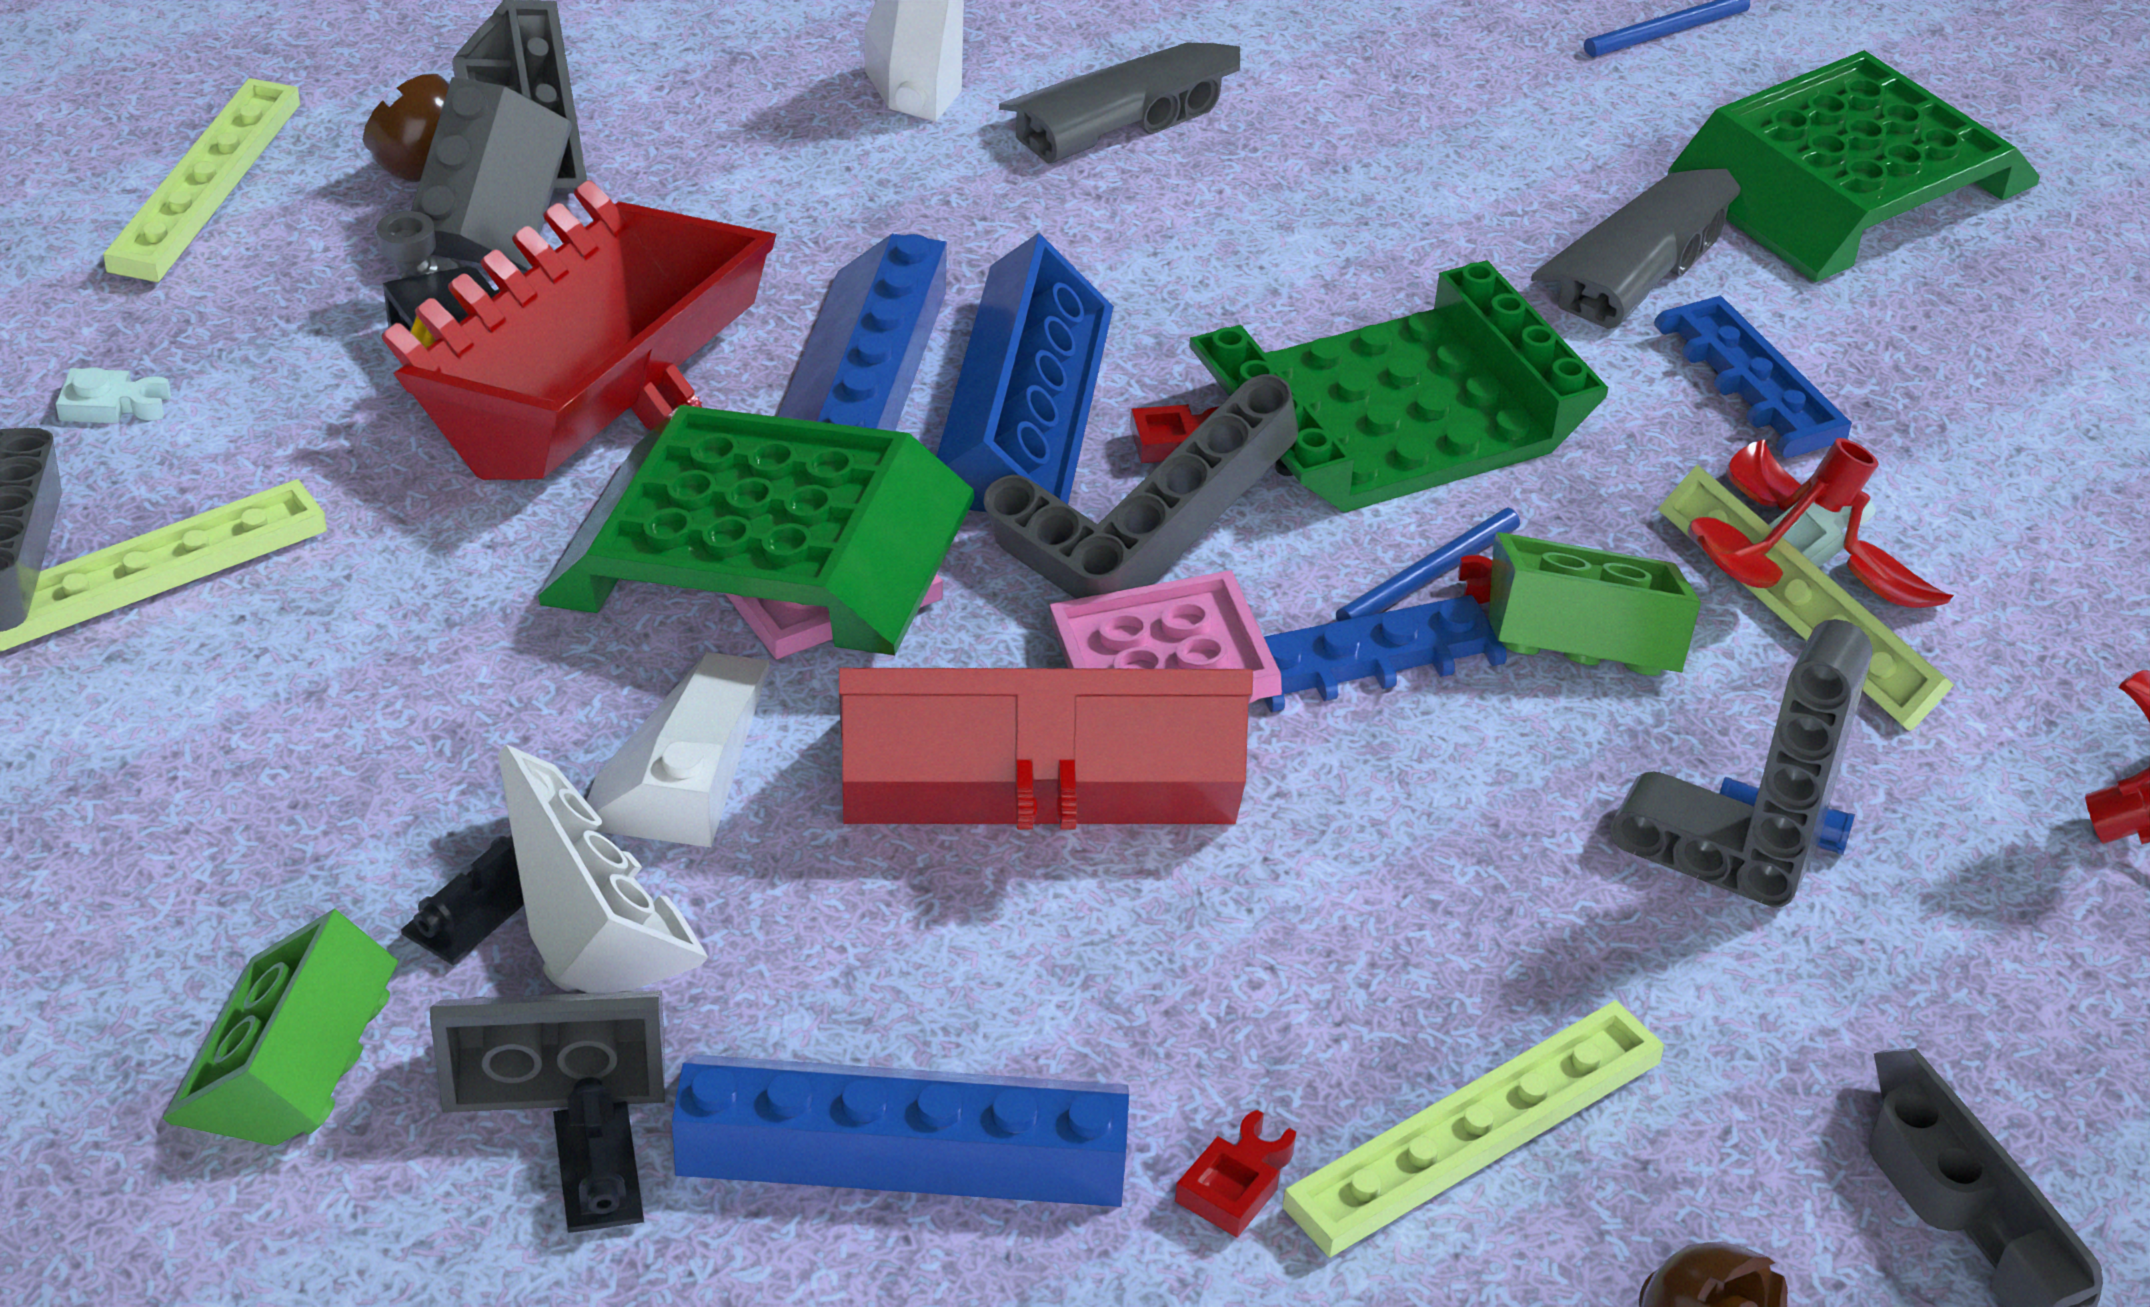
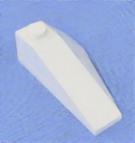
[865,0,964,121]
[586,652,769,847]
[498,745,708,993]

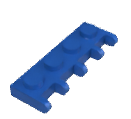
[1654,295,1852,458]
[1263,595,1507,713]

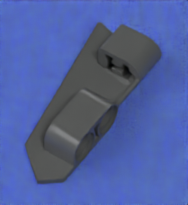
[999,42,1240,164]
[1531,169,1741,329]
[1869,1048,2103,1307]

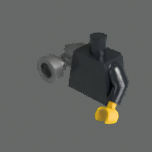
[376,211,500,349]

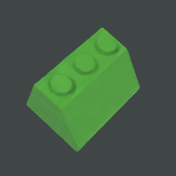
[1489,532,1701,676]
[162,908,399,1146]

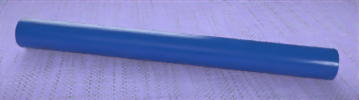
[1584,0,1750,58]
[1336,507,1520,622]

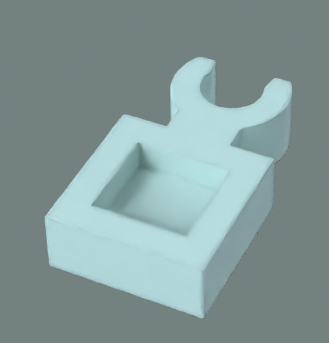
[56,367,171,423]
[1769,499,1876,568]

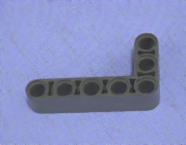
[983,374,1299,599]
[0,428,62,632]
[1610,619,1872,908]

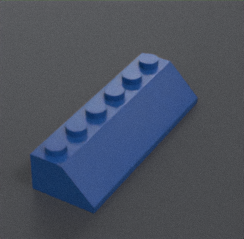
[777,233,947,431]
[936,233,1114,512]
[672,1054,1129,1207]

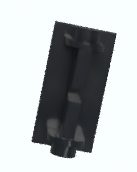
[401,834,524,966]
[553,1077,644,1233]

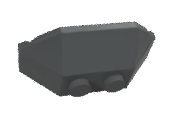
[452,0,587,194]

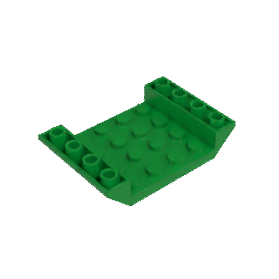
[1667,50,2040,283]
[1189,260,1609,513]
[538,405,974,656]

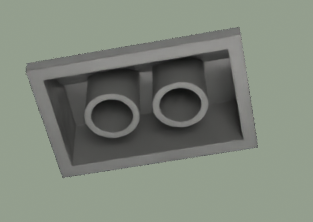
[411,77,572,271]
[430,990,665,1113]

